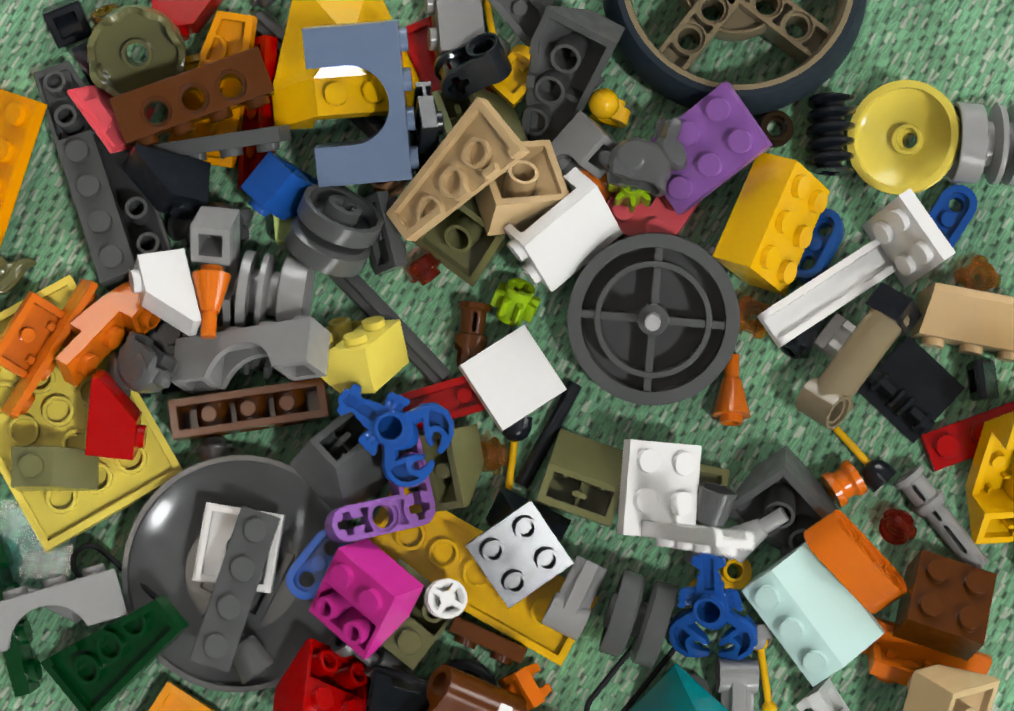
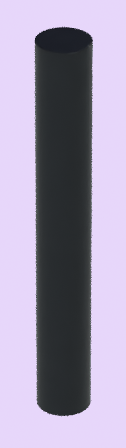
[515,381,582,489]

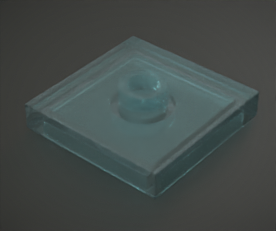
[0,499,77,581]

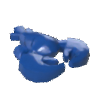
[336,384,454,487]
[668,553,758,660]

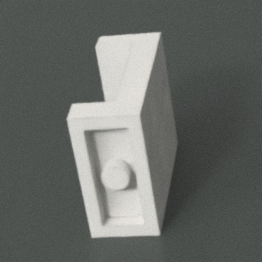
[504,167,623,292]

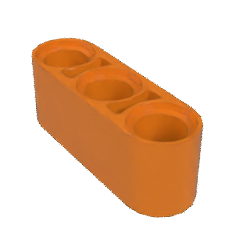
[803,509,908,614]

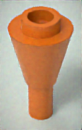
[192,264,231,339]
[712,354,751,426]

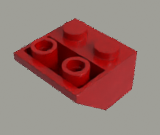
[273,638,369,711]

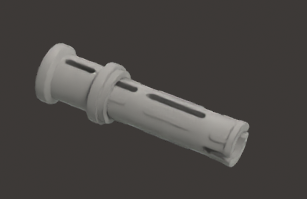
[893,464,989,569]

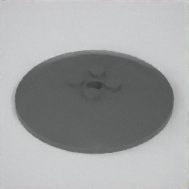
[121,455,354,692]

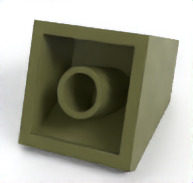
[412,196,510,287]

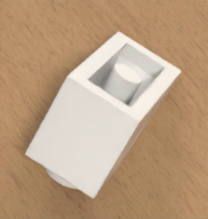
[129,248,202,336]

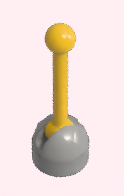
[754,620,777,711]

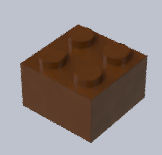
[892,549,997,661]

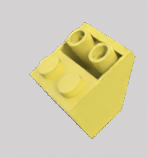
[321,316,409,394]

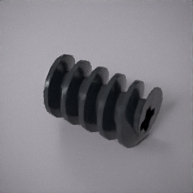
[804,92,856,176]

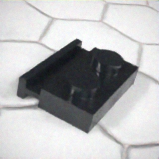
[409,81,444,174]

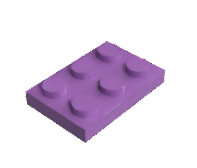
[650,82,773,215]

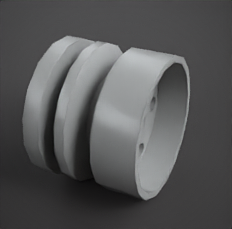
[946,102,1014,186]
[233,250,315,328]

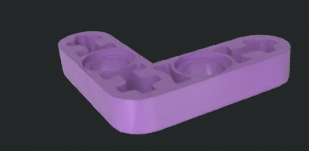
[324,431,436,544]

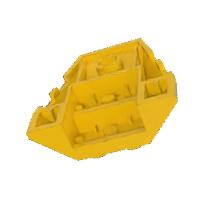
[271,0,421,130]
[965,412,1014,544]

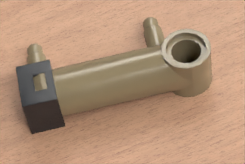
[796,282,922,430]

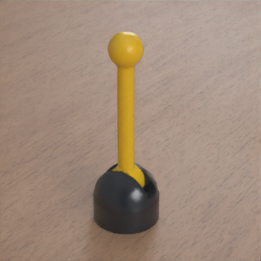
[502,417,533,491]
[833,426,897,493]

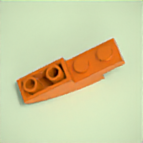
[55,281,161,387]

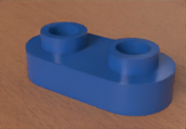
[928,185,977,248]
[795,208,845,283]
[286,529,351,599]

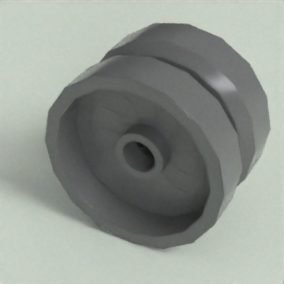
[284,184,384,277]
[598,569,677,669]

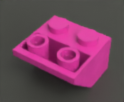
[308,538,424,659]

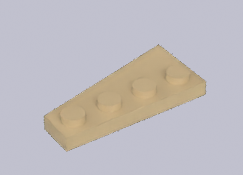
[386,97,530,242]

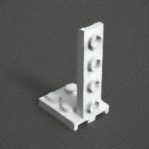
[757,188,956,348]
[617,439,754,556]

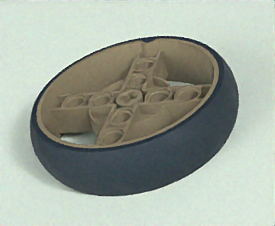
[602,0,867,115]

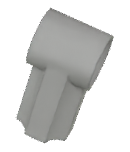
[541,555,607,641]
[715,658,759,711]

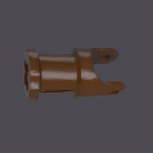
[453,301,491,367]

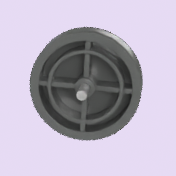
[567,233,740,405]

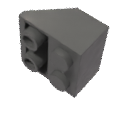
[289,412,389,521]

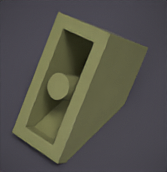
[420,424,485,512]
[11,446,99,492]

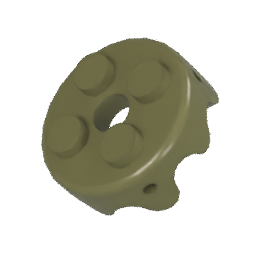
[87,5,186,97]

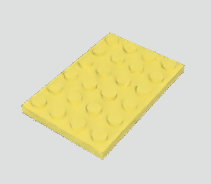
[0,274,183,553]

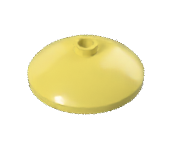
[847,80,961,195]

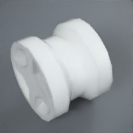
[424,579,467,619]

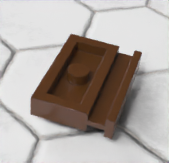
[449,615,528,666]

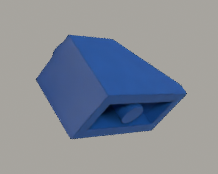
[240,151,318,220]

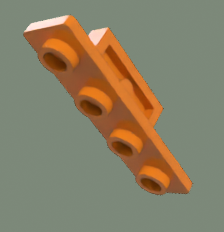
[0,279,98,419]
[862,617,992,686]

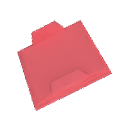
[66,85,154,154]

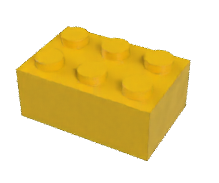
[712,153,830,295]

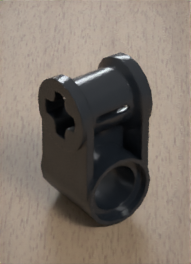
[433,32,512,101]

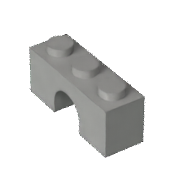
[551,110,618,183]
[190,206,240,332]

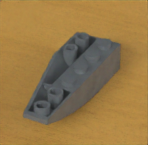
[33,61,173,292]

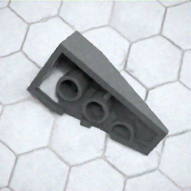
[522,5,625,142]
[730,445,839,556]

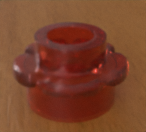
[406,251,441,286]
[879,508,917,545]

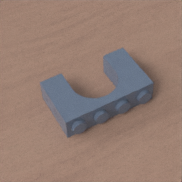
[302,19,420,187]

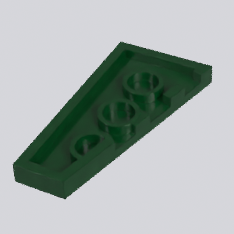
[40,595,189,711]

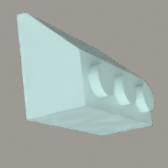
[741,541,885,687]

